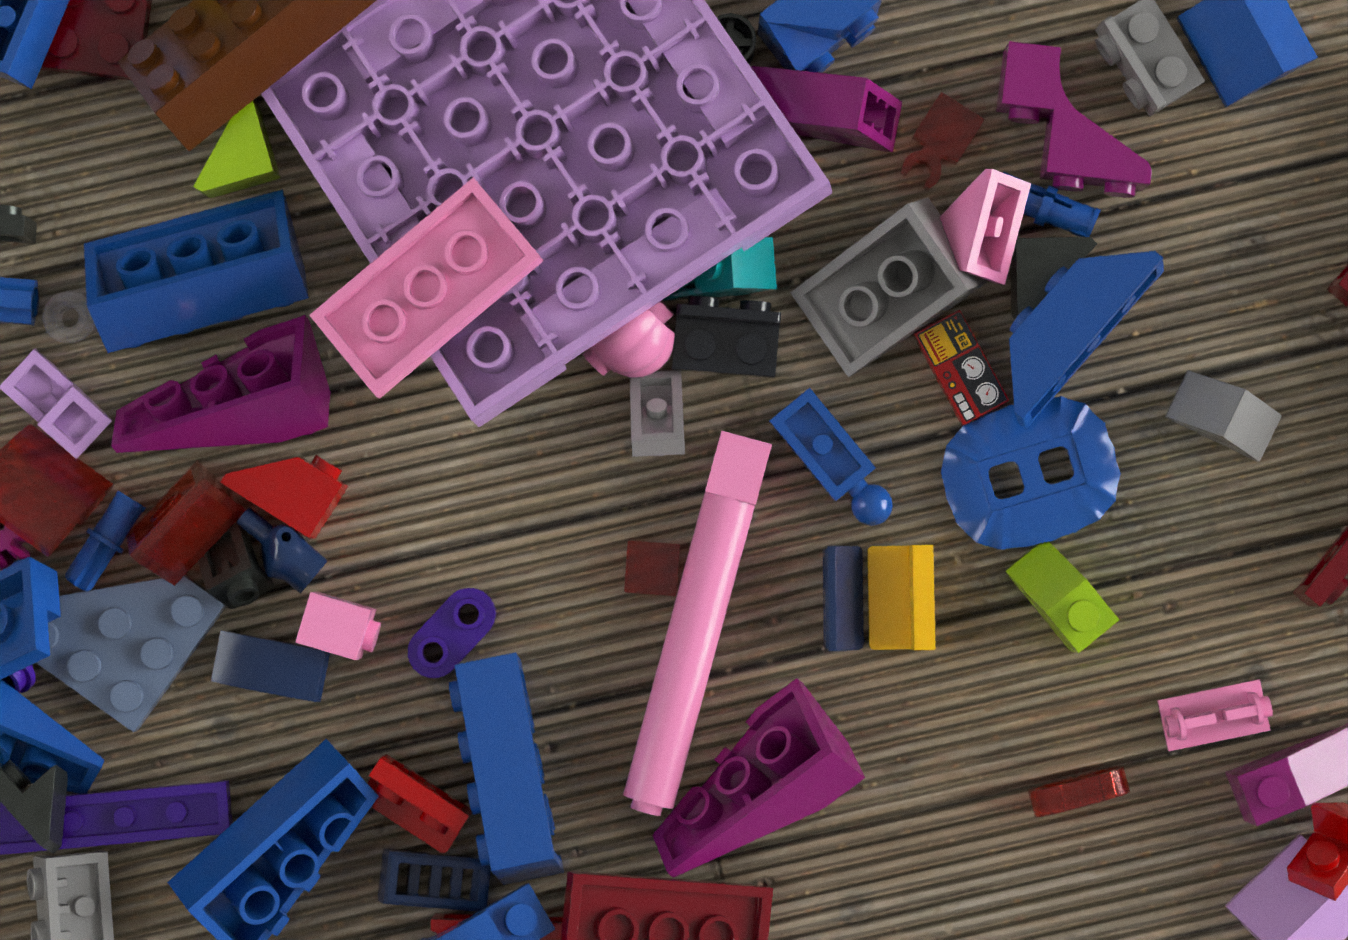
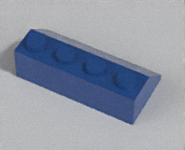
[84,189,309,353]

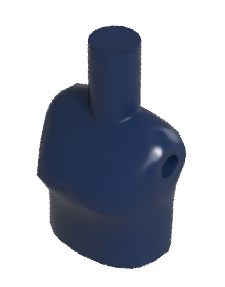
[236,507,328,594]

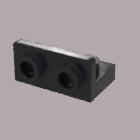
[672,296,781,378]

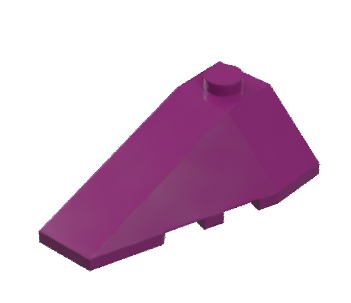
[111,315,330,453]
[652,678,865,878]

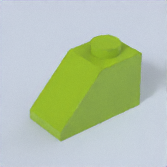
[1005,542,1119,653]

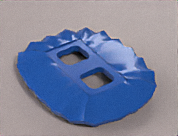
[941,396,1121,550]

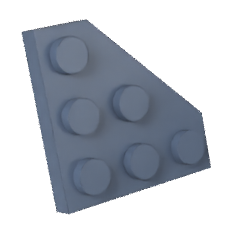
[36,575,226,732]

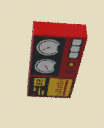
[913,310,1009,426]

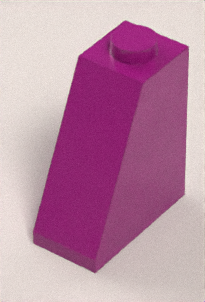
[751,66,902,152]

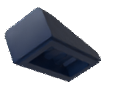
[378,848,491,912]

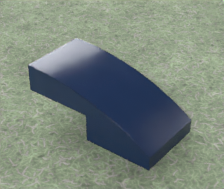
[211,630,330,702]

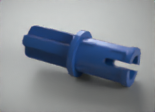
[65,490,146,592]

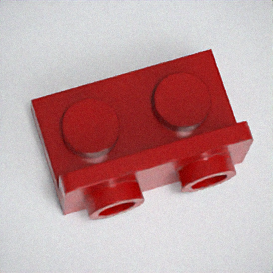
[367,754,472,853]

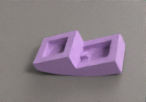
[0,348,112,459]

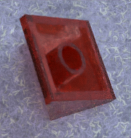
[126,460,246,586]

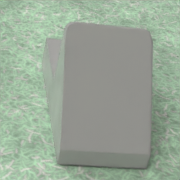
[630,370,685,457]

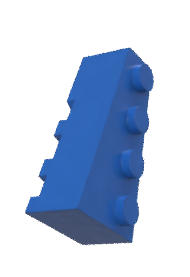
[449,652,564,885]
[167,739,379,940]

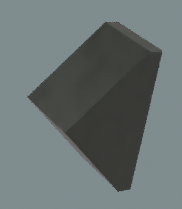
[1010,237,1097,320]

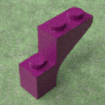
[996,41,1152,198]

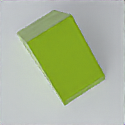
[193,101,280,199]

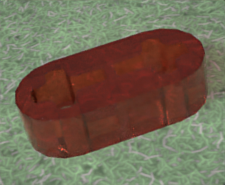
[1028,766,1130,817]

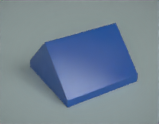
[1176,0,1318,108]

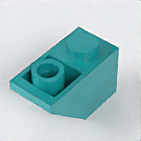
[662,237,777,301]

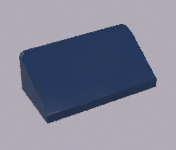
[822,546,864,651]

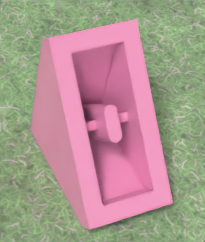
[940,169,1031,285]

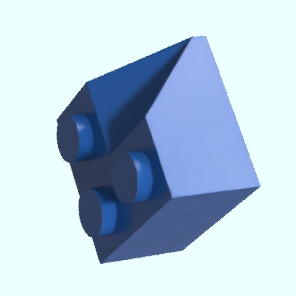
[757,0,882,73]

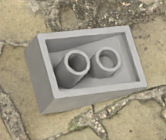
[790,197,987,377]

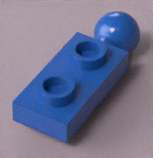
[769,388,893,526]

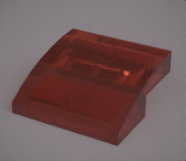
[0,424,114,557]

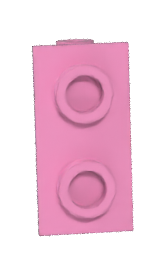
[1157,679,1273,751]

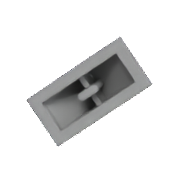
[1165,370,1282,462]

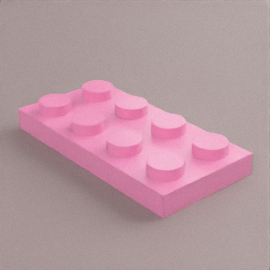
[309,177,543,399]

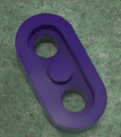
[408,588,497,678]

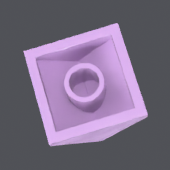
[1225,834,1348,940]

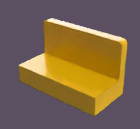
[867,545,936,650]

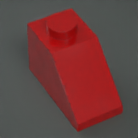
[220,455,348,539]

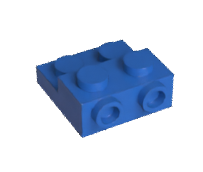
[0,557,61,680]

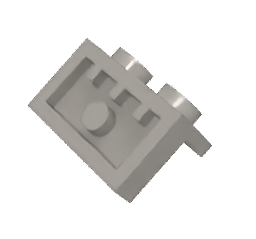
[1095,0,1205,117]
[27,850,114,940]

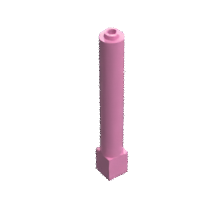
[623,431,772,816]

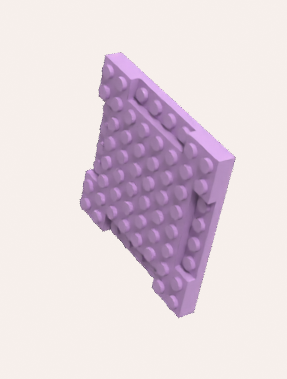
[261,0,832,427]

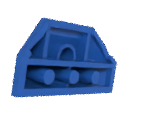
[1009,251,1164,429]

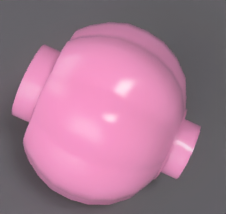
[582,300,675,378]

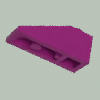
[1225,724,1348,826]

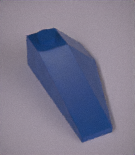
[0,679,104,794]

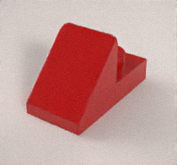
[1287,802,1348,901]

